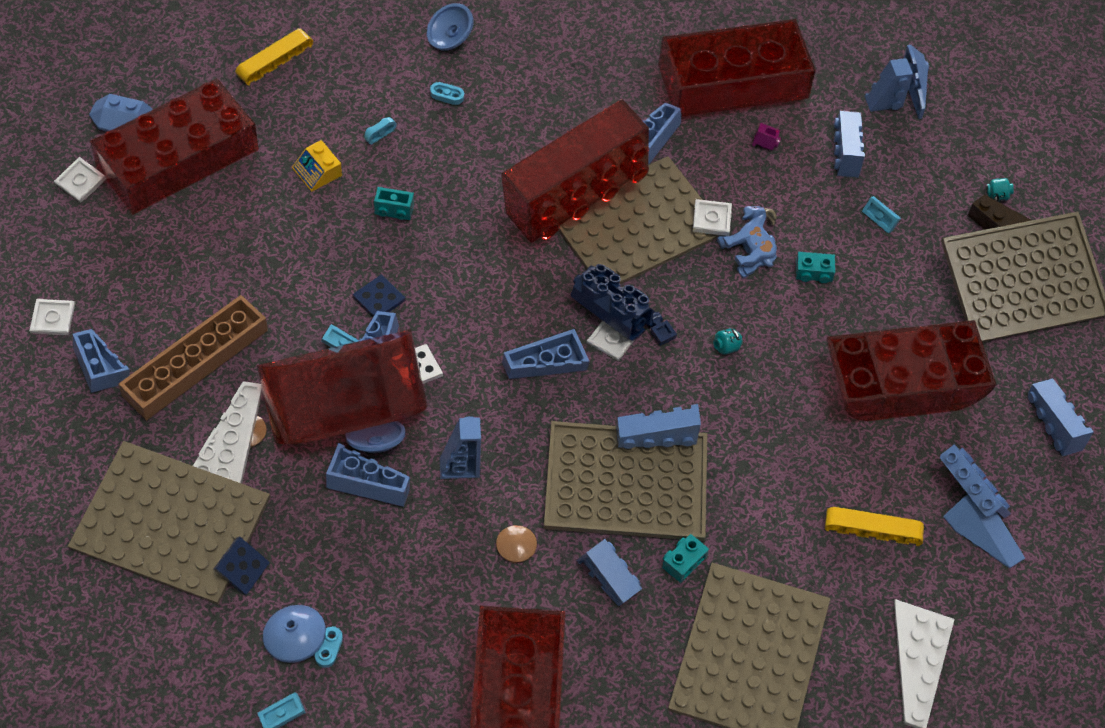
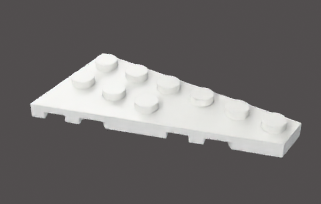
[193,382,263,484]
[894,599,954,728]

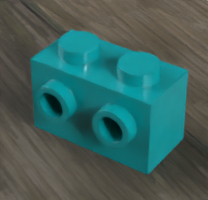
[374,187,414,220]
[796,252,835,283]
[662,534,709,583]

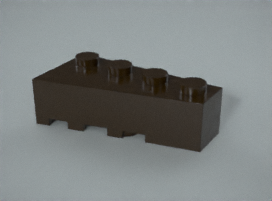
[968,194,1032,230]

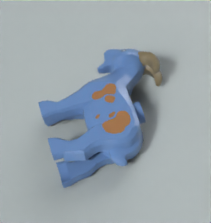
[717,206,777,279]

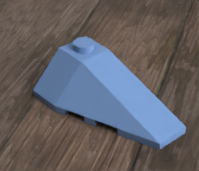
[903,45,929,119]
[943,495,1025,568]

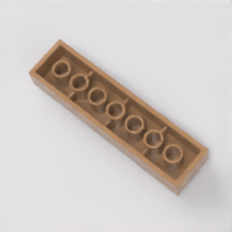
[118,295,268,421]

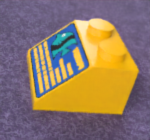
[292,140,342,192]

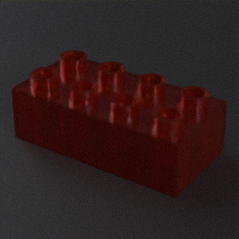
[658,19,816,116]
[90,78,259,215]
[501,99,649,243]
[470,606,565,728]

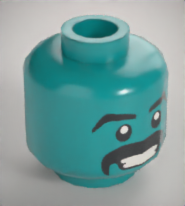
[987,178,1014,202]
[713,328,743,355]

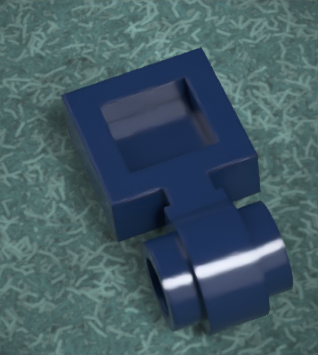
[646,311,677,346]

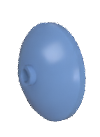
[427,3,473,50]
[346,418,405,453]
[263,605,326,663]

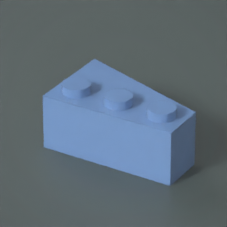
[865,58,913,111]
[73,329,130,393]
[576,539,642,606]

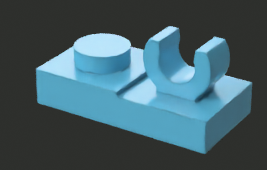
[862,196,901,233]
[321,324,359,358]
[258,692,306,728]

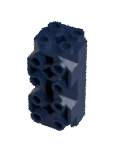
[571,264,654,341]

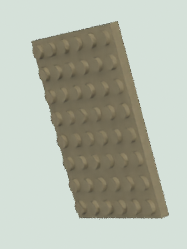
[546,156,724,284]
[941,212,1105,344]
[544,421,707,541]
[68,441,271,604]
[668,562,830,728]

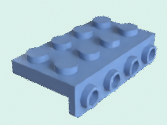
[940,444,1011,518]

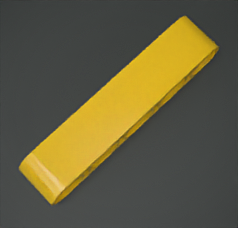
[235,29,313,85]
[825,507,924,546]

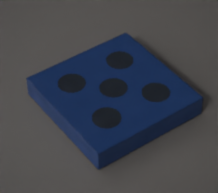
[352,274,406,317]
[213,536,270,595]

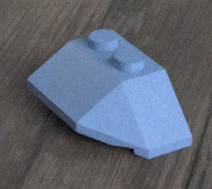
[89,94,163,137]

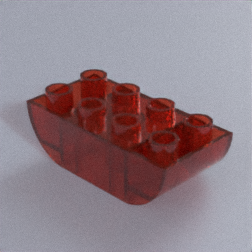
[826,320,996,421]
[257,329,428,444]

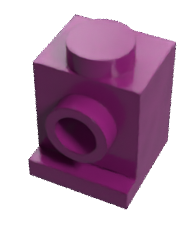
[752,123,781,150]

